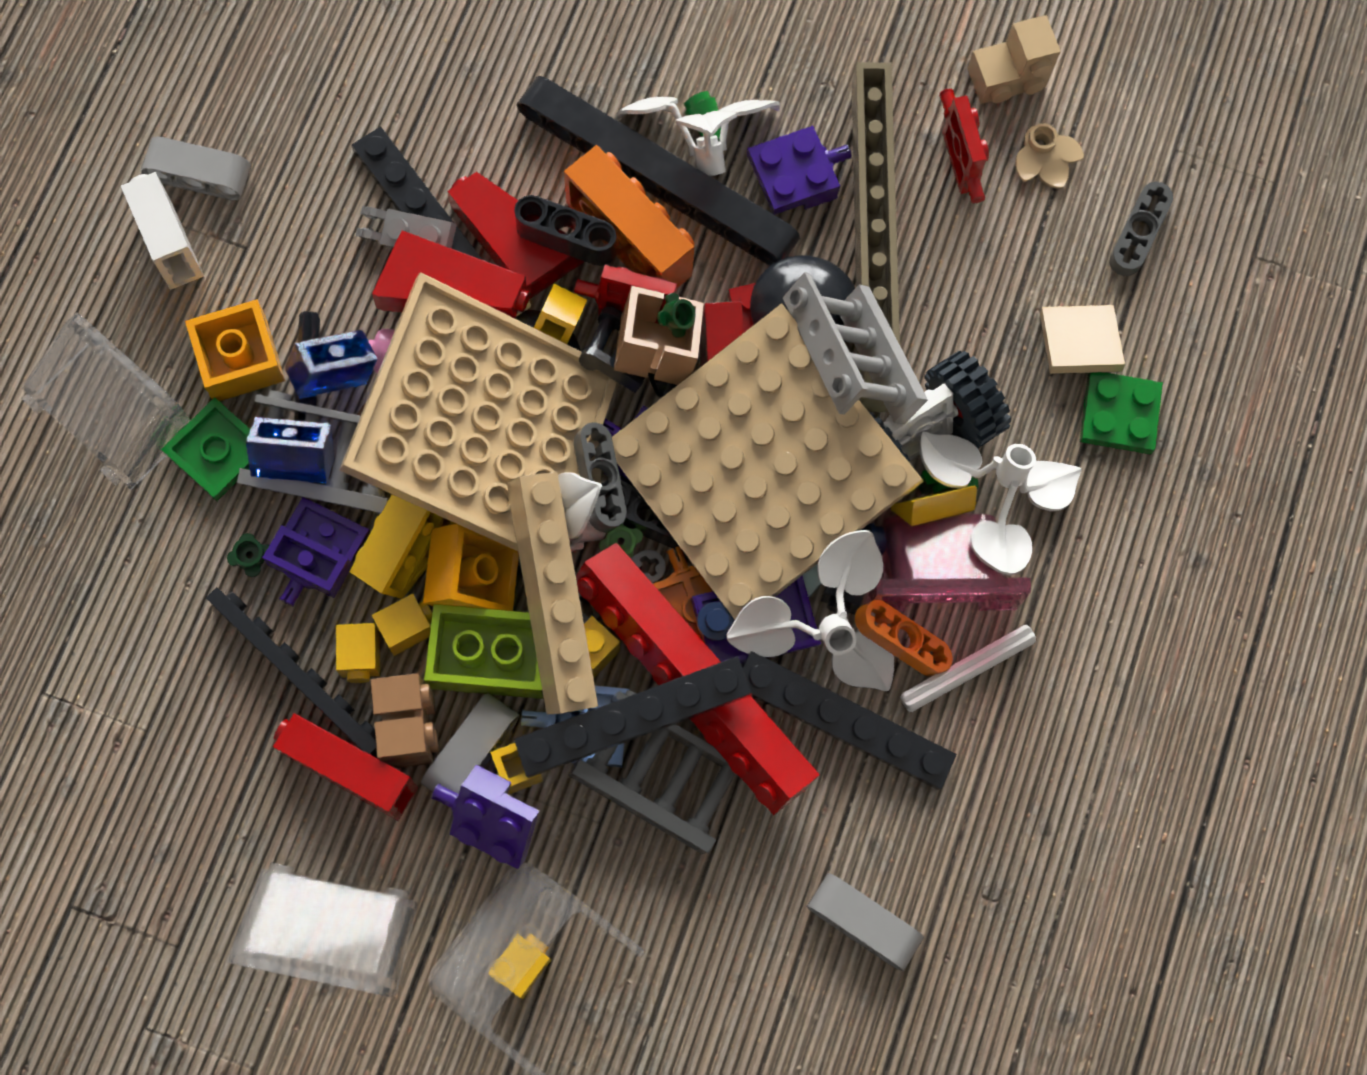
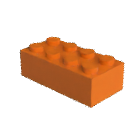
[564,145,695,289]

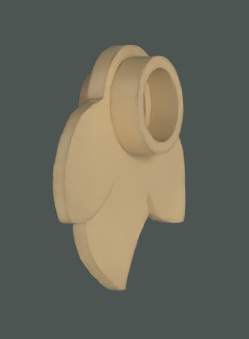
[1015,123,1084,189]

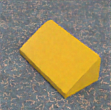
[891,485,977,526]

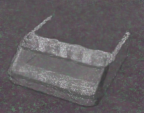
[429,863,645,1075]

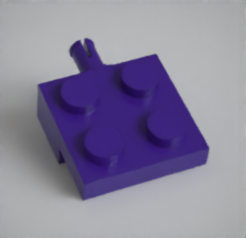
[747,126,852,215]
[262,497,371,607]
[431,765,539,870]

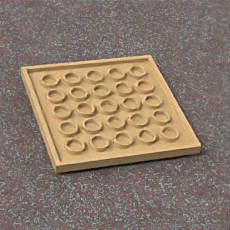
[339,272,617,551]
[612,303,923,619]

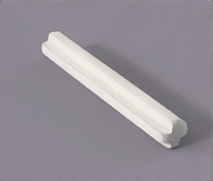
[900,625,1036,712]

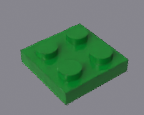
[1079,372,1163,455]
[161,397,262,501]

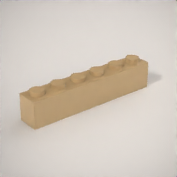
[507,472,598,714]

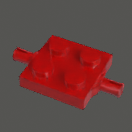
[939,89,989,204]
[574,265,677,324]

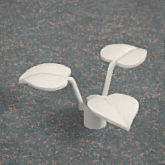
[616,97,780,176]
[919,431,1081,576]
[558,472,606,552]
[727,530,894,691]

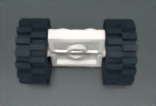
[869,351,1011,497]

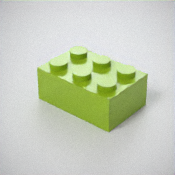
[424,604,544,699]

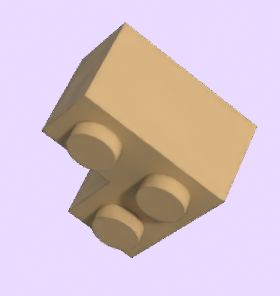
[967,15,1061,104]

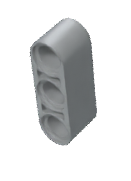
[140,136,251,200]
[421,693,520,794]
[807,873,924,971]

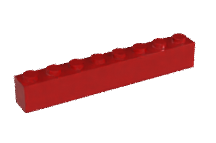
[576,543,820,816]

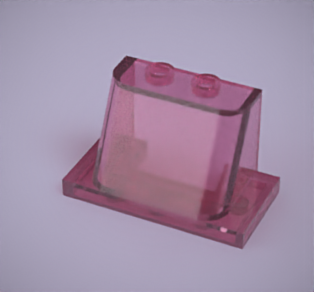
[866,512,1031,612]

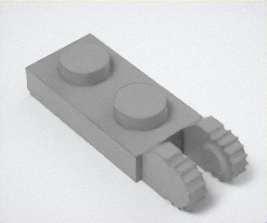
[355,206,457,248]

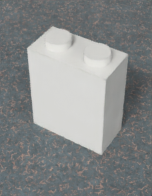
[121,172,204,290]

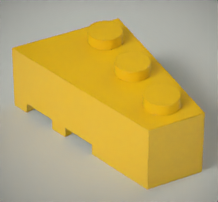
[349,494,455,599]

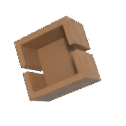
[614,286,704,385]
[371,673,439,768]

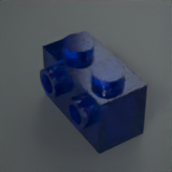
[285,330,378,399]
[246,417,335,483]

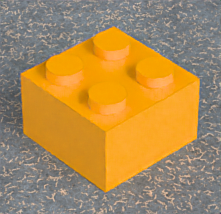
[185,299,285,401]
[423,523,519,611]

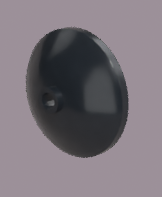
[750,255,855,343]

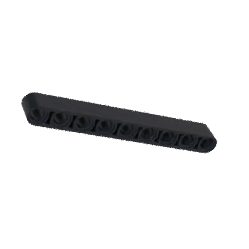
[516,76,800,266]

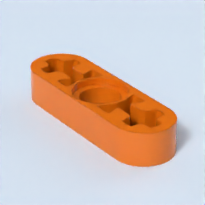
[855,600,953,677]

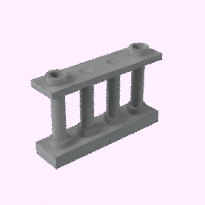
[783,272,928,424]
[237,390,389,513]

